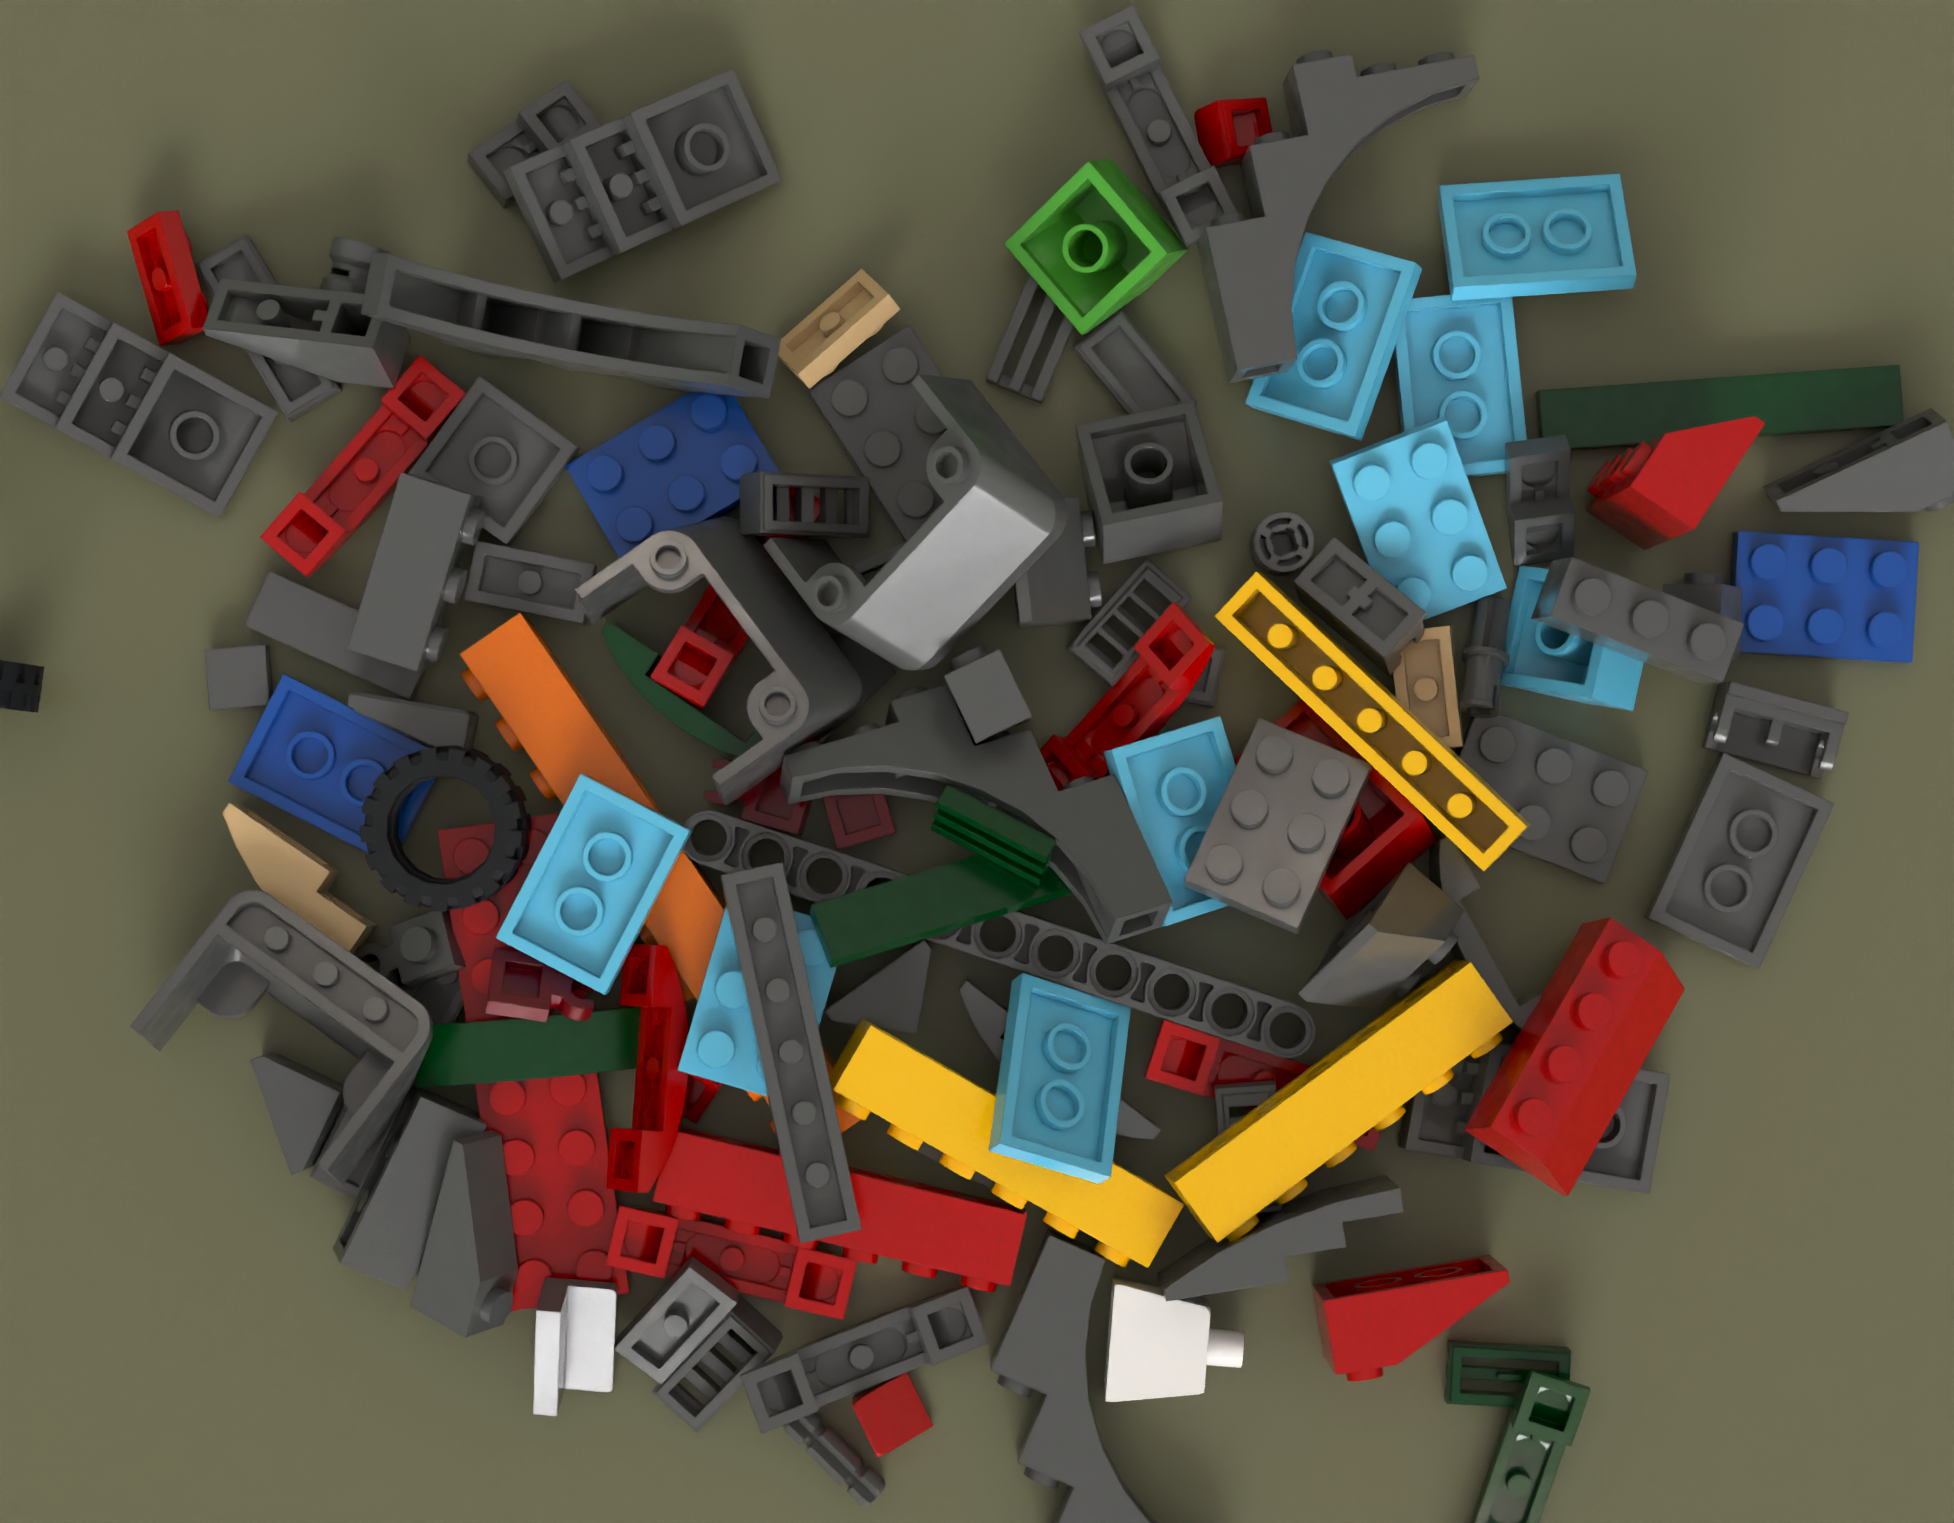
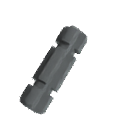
[783,1412,885,1506]

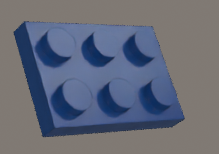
[566,392,779,558]
[1730,531,1919,663]
[228,674,438,854]

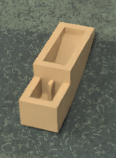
[223,803,377,956]

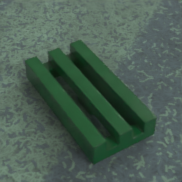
[931,785,1056,886]
[1444,1340,1571,1408]

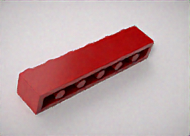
[653,1126,1027,1292]

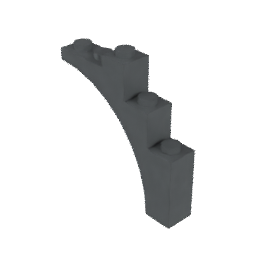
[1197,50,1479,384]
[361,252,781,399]
[779,684,1172,945]
[990,1228,1158,1523]

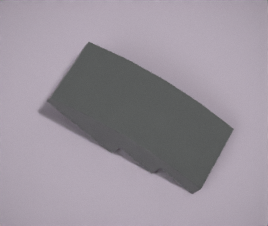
[503,69,783,283]
[0,291,278,517]
[1398,1042,1671,1194]
[1157,1175,1404,1302]

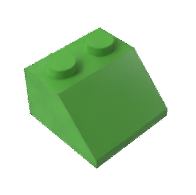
[1004,159,1189,335]

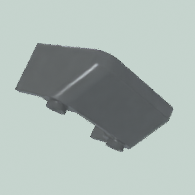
[763,374,1068,670]
[575,517,863,806]
[130,890,434,1185]

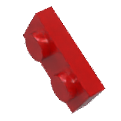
[127,210,208,346]

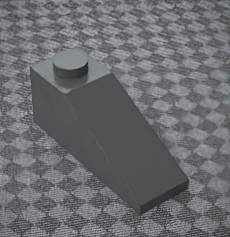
[202,278,411,388]
[1763,408,1954,512]
[410,1130,518,1338]

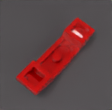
[260,355,466,578]
[650,489,820,709]
[1040,602,1215,791]
[606,944,689,1193]
[1144,1019,1381,1151]
[605,1204,857,1320]

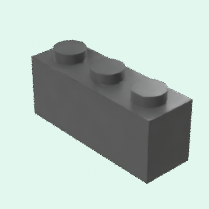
[347,473,485,671]
[1531,557,1744,684]
[333,1084,487,1291]

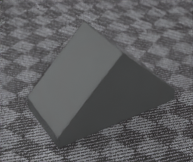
[825,939,932,1035]
[250,1052,344,1175]

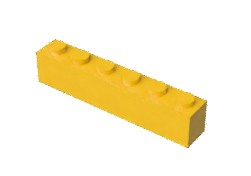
[1215,571,1531,871]
[1164,959,1513,1243]
[829,1018,1184,1268]

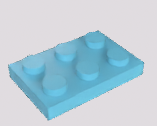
[1437,174,1637,301]
[1245,232,1422,441]
[1393,295,1527,477]
[1329,417,1507,620]
[1103,716,1236,927]
[496,773,692,995]
[677,906,837,1097]
[989,973,1131,1184]

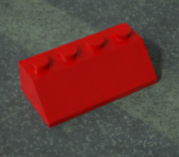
[1585,416,1765,550]
[1464,917,1685,1196]

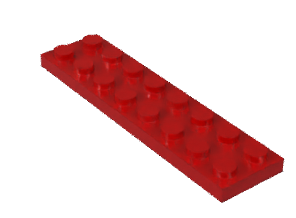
[438,813,630,1312]

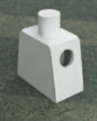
[1103,1277,1244,1402]

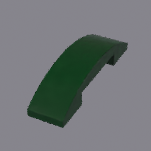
[601,621,762,757]
[416,1006,641,1087]
[1471,1368,1591,1523]

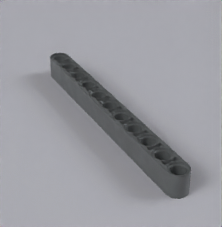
[683,810,1316,1058]

